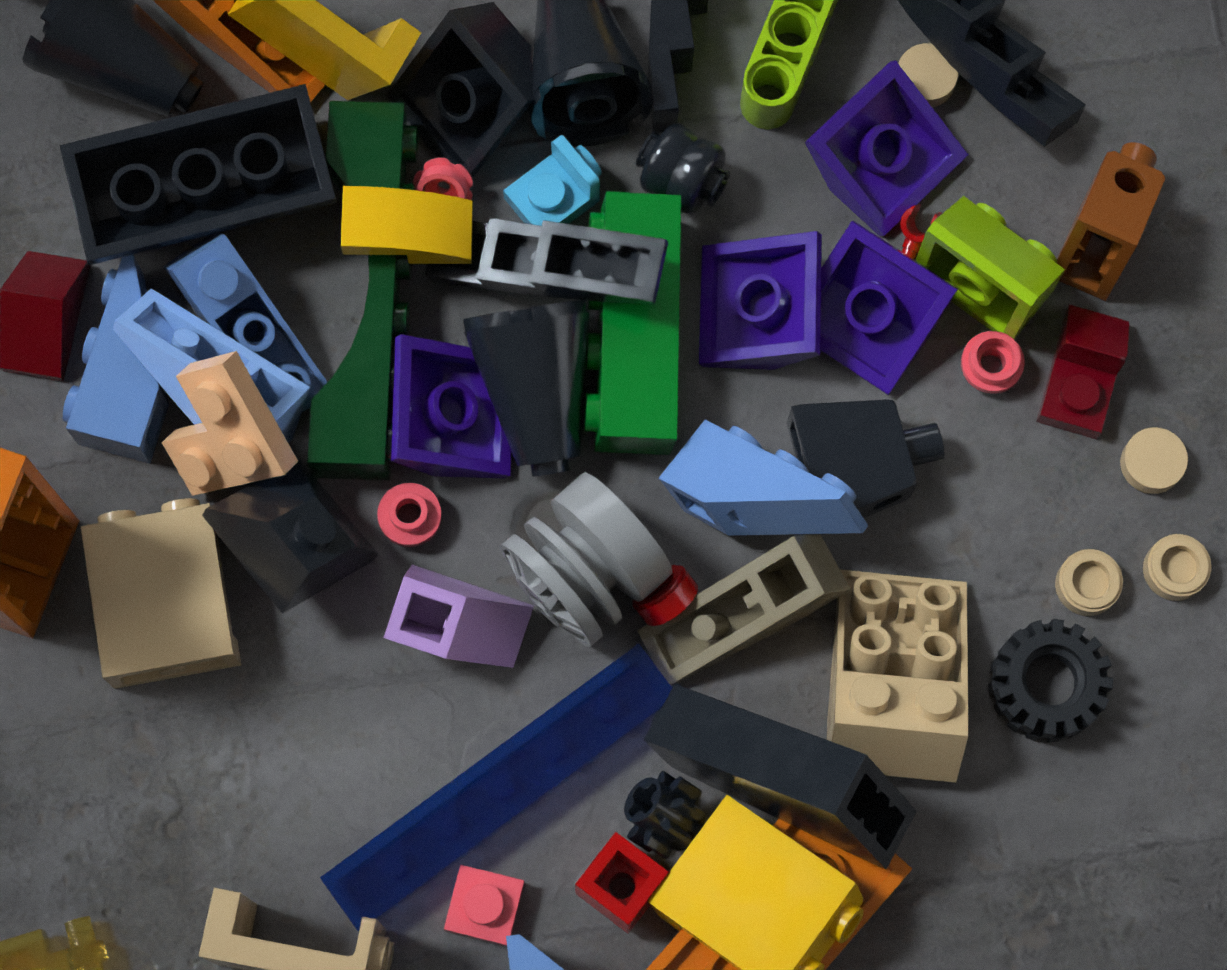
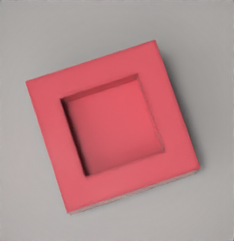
[444,865,525,947]

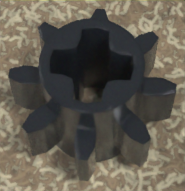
[624,771,705,858]

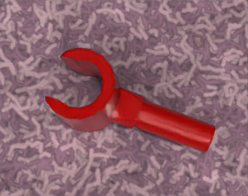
[900,204,943,260]

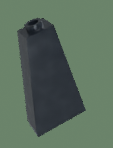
[644,684,917,869]

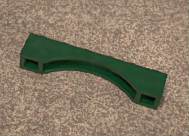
[307,101,419,480]

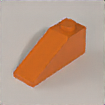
[153,0,325,102]

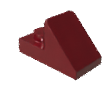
[1036,304,1129,440]

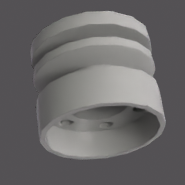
[499,472,673,647]

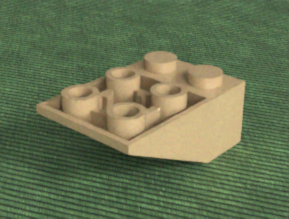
[827,570,968,783]

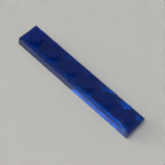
[320,644,672,932]

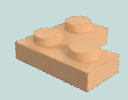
[162,351,298,496]

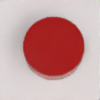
[633,565,698,626]

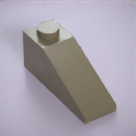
[637,534,851,687]

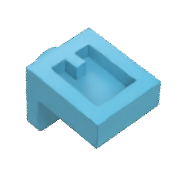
[503,135,602,226]

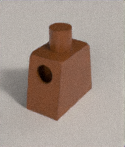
[1057,142,1166,302]

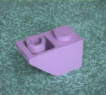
[384,565,534,668]

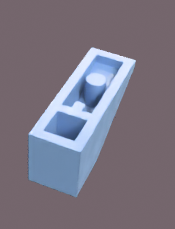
[113,288,310,443]

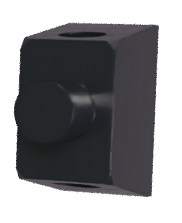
[787,399,945,535]

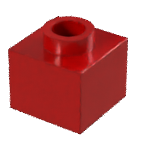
[575,832,669,934]

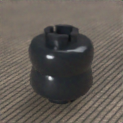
[636,124,730,213]

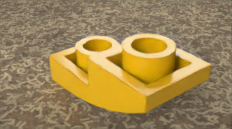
[341,186,473,264]

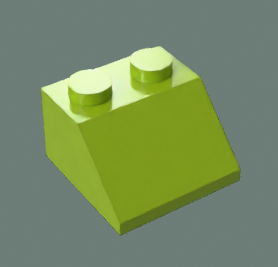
[915,196,1065,340]

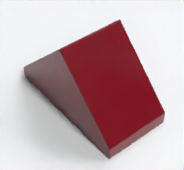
[0,251,91,382]

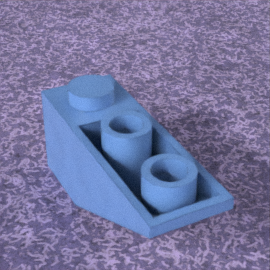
[163,233,327,412]
[63,255,169,463]
[659,420,868,536]

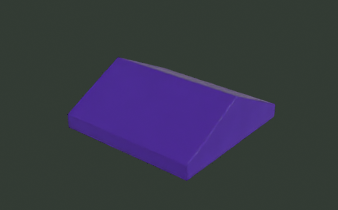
[805,60,968,236]
[820,221,958,395]
[699,231,822,370]
[391,334,511,479]

